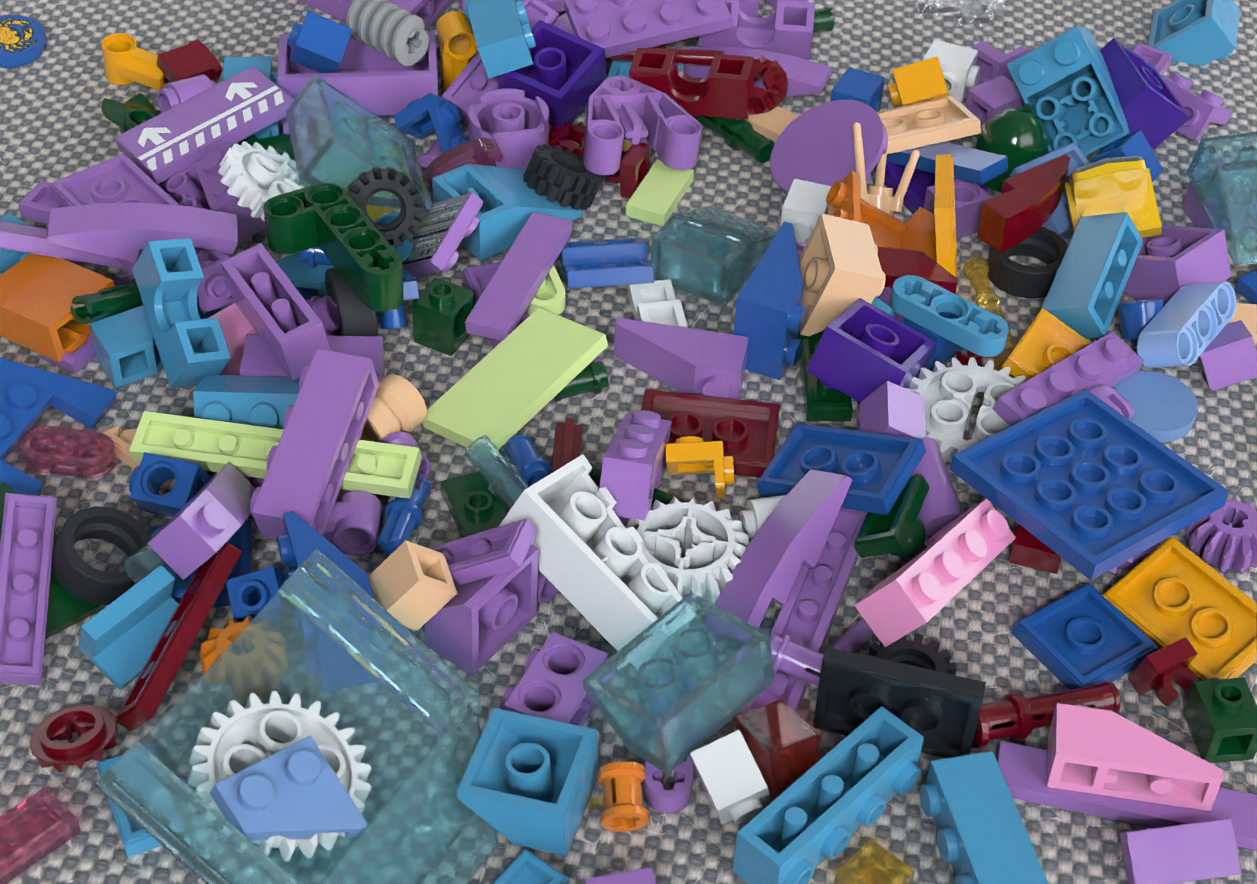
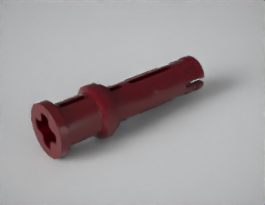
[972,681,1121,749]

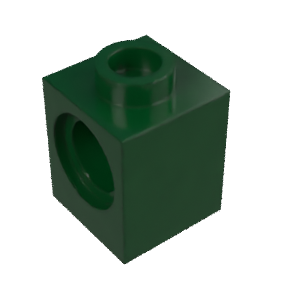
[412,277,473,356]

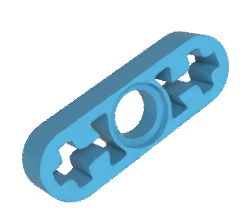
[890,275,1009,357]

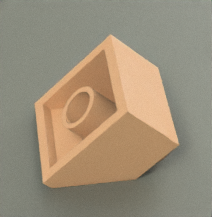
[799,213,885,336]

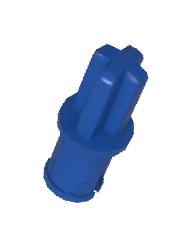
[377,474,431,556]

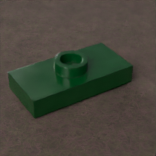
[440,470,507,538]

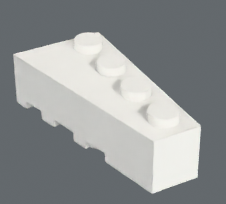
[499,454,695,672]

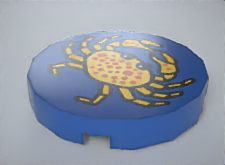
[0,15,48,68]

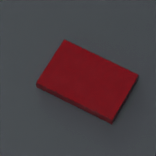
[641,389,780,478]

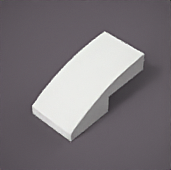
[628,279,688,328]

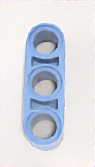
[1137,282,1236,368]

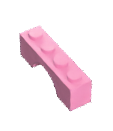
[854,498,1016,647]

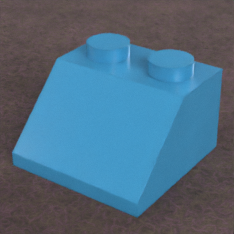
[1148,0,1240,66]
[456,708,600,856]

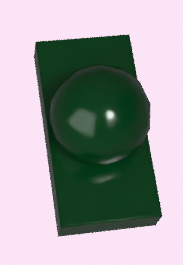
[853,475,930,558]

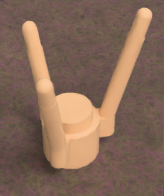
[853,122,920,216]

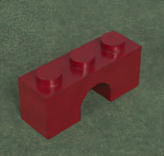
[629,48,755,119]

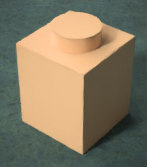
[368,541,457,631]

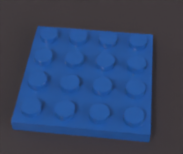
[950,389,1229,580]

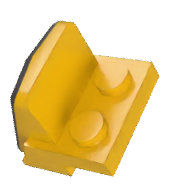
[1064,156,1162,238]

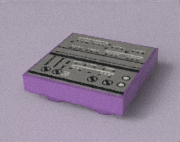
[402,192,483,278]

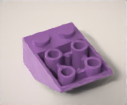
[160,142,265,244]

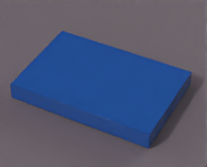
[756,423,926,515]

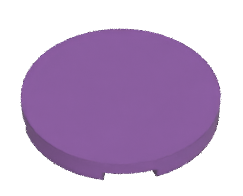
[770,100,888,196]

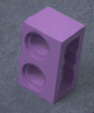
[500,632,608,726]

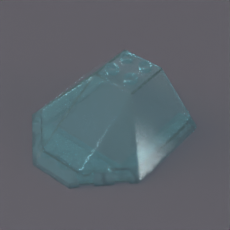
[94,548,499,884]

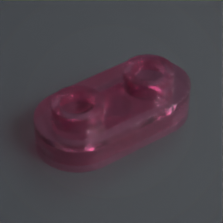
[20,426,117,479]

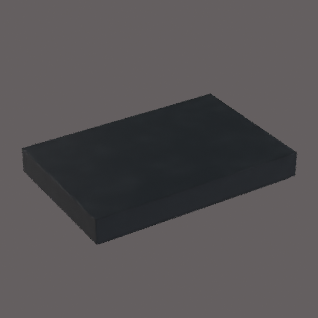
[813,647,986,758]

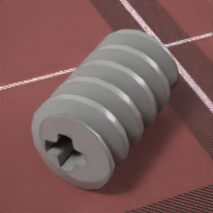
[345,0,430,66]

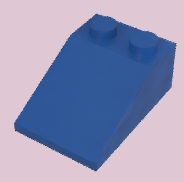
[733,221,807,380]

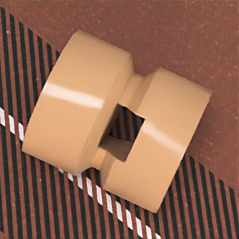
[359,374,427,442]

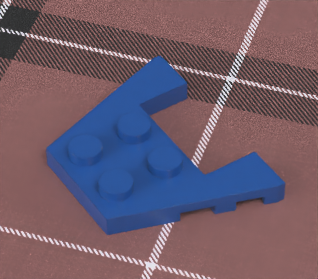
[0,358,117,496]

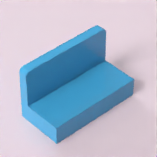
[78,565,178,689]

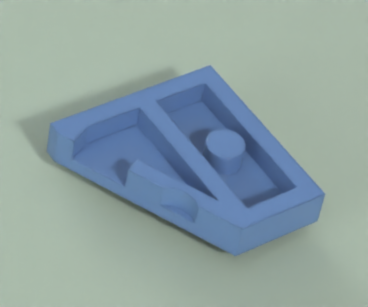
[210,735,368,841]

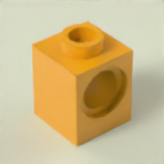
[887,56,948,107]

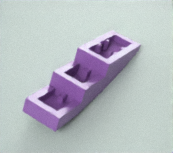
[683,46,832,97]
[46,203,238,262]
[705,469,852,643]

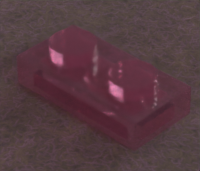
[0,786,81,884]

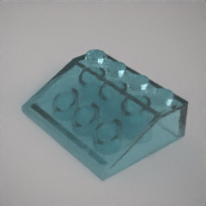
[286,74,433,213]

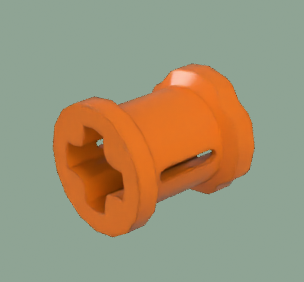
[597,761,649,832]

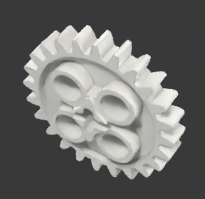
[218,141,329,221]
[906,357,1026,464]
[188,691,371,862]

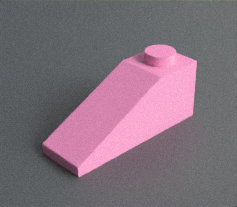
[1047,703,1223,811]

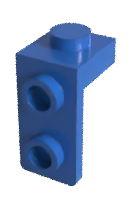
[393,93,473,169]

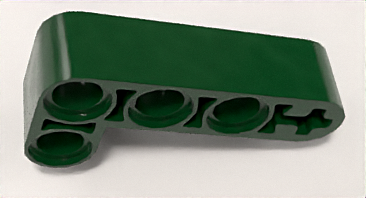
[263,183,404,312]

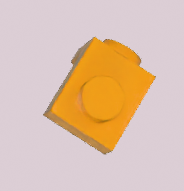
[665,436,734,499]

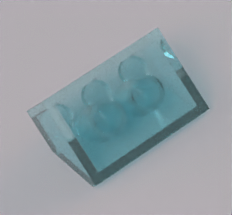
[582,592,775,774]

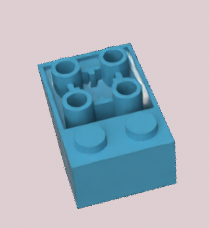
[1007,26,1130,157]
[432,164,583,261]

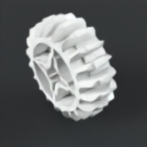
[625,496,750,616]

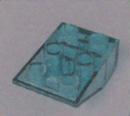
[1187,131,1257,266]
[651,206,778,307]

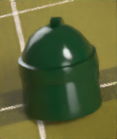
[974,103,1049,192]

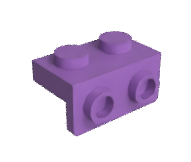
[1160,72,1233,141]

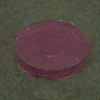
[423,138,503,193]

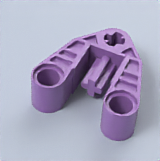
[583,76,702,175]

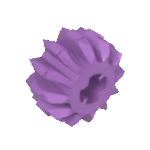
[1185,494,1257,575]

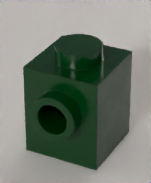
[1183,677,1257,763]

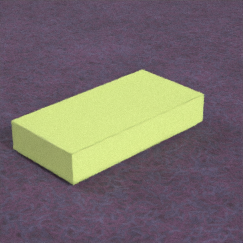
[626,160,694,226]

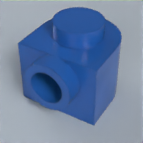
[1118,298,1164,347]
[226,566,292,627]

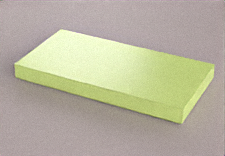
[422,308,608,458]

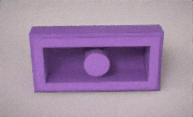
[912,437,963,536]

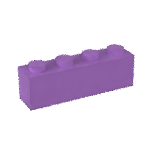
[250,348,379,540]

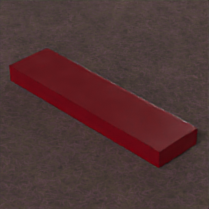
[116,542,242,731]

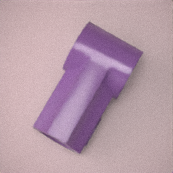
[323,490,382,556]

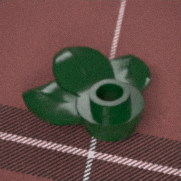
[101,93,161,134]

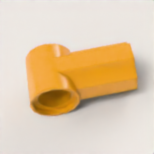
[436,11,477,91]
[102,33,171,90]

